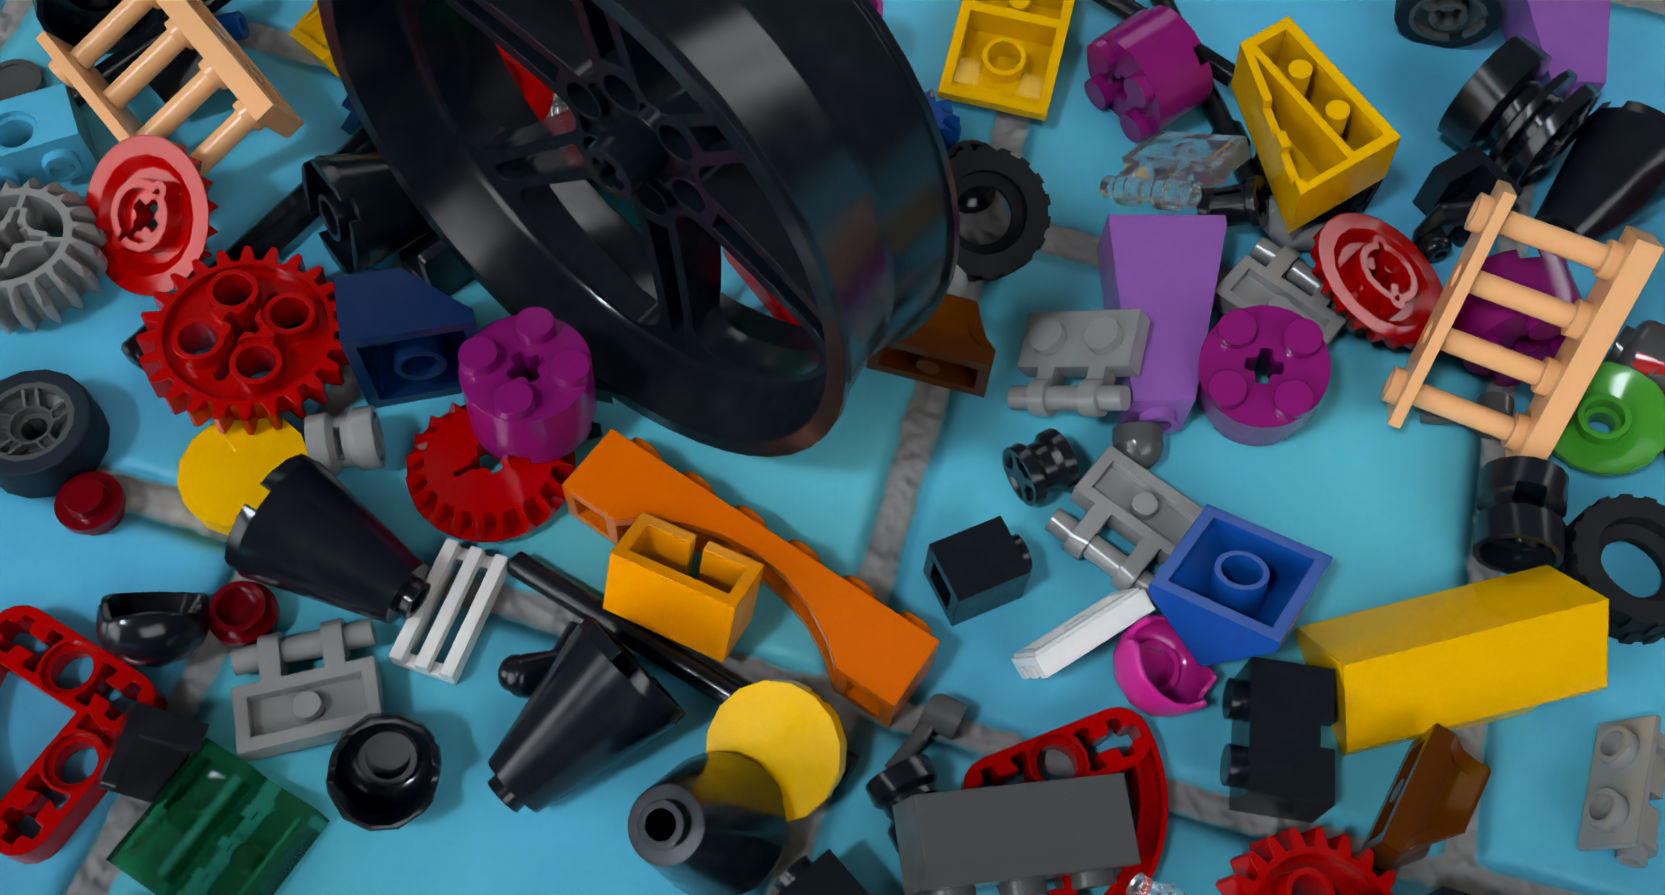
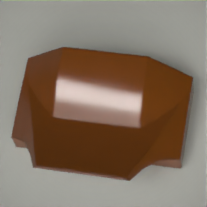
[867,294,996,398]
[1360,723,1491,872]

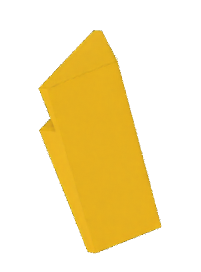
[1293,565,1609,756]

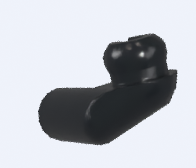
[1412,196,1478,262]
[498,621,580,698]

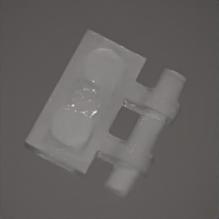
[1100,131,1251,212]

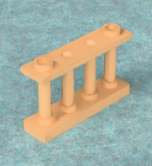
[35,0,304,177]
[1380,179,1665,460]

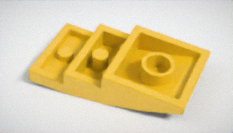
[937,0,1075,121]

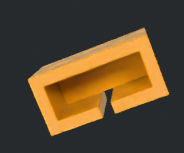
[602,511,764,663]

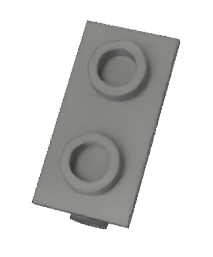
[1577,715,1665,868]

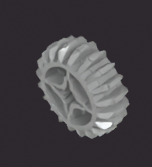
[0,177,108,335]

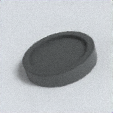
[0,59,46,101]

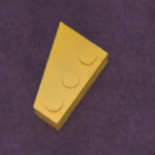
[1231,16,1401,234]

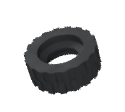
[949,146,1051,282]
[1556,494,1665,645]

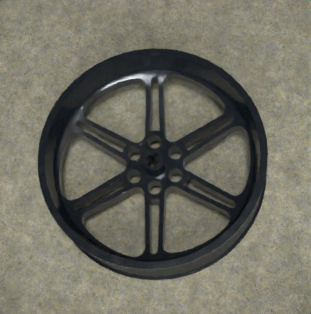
[317,0,960,457]

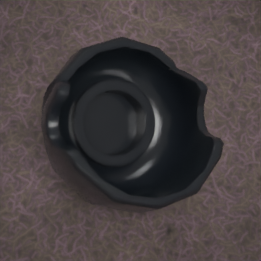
[96,592,210,668]
[326,711,442,831]

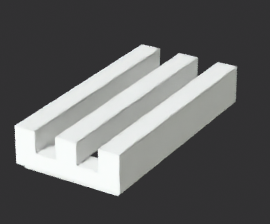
[389,538,510,685]
[1011,587,1155,679]

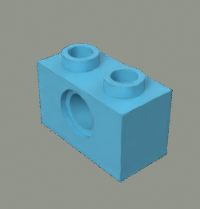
[0,83,99,190]

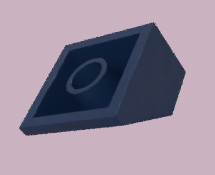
[334,267,479,408]

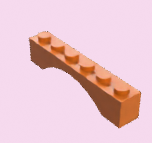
[562,428,940,728]

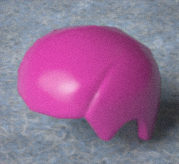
[1113,614,1217,718]

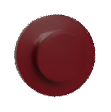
[54,471,126,536]
[209,581,280,648]

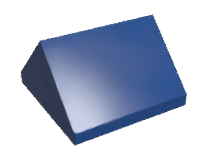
[1148,504,1333,667]

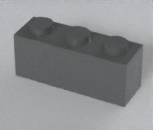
[892,773,1141,895]

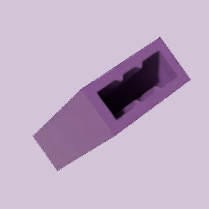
[1500,0,1611,100]
[1097,215,1227,435]

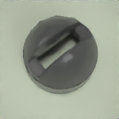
[1112,421,1164,470]

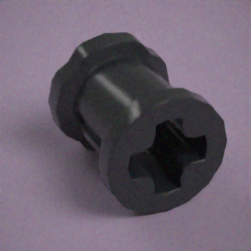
[1196,175,1269,229]

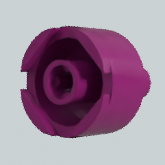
[1084,5,1213,143]
[1451,249,1582,387]
[1196,305,1331,446]
[458,307,597,463]

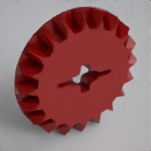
[85,135,219,296]
[1309,213,1443,350]
[405,402,576,542]

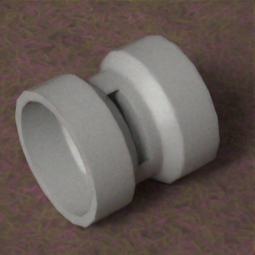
[304,405,386,476]

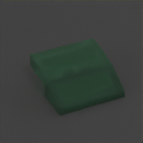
[106,737,330,895]

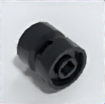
[1472,456,1569,574]

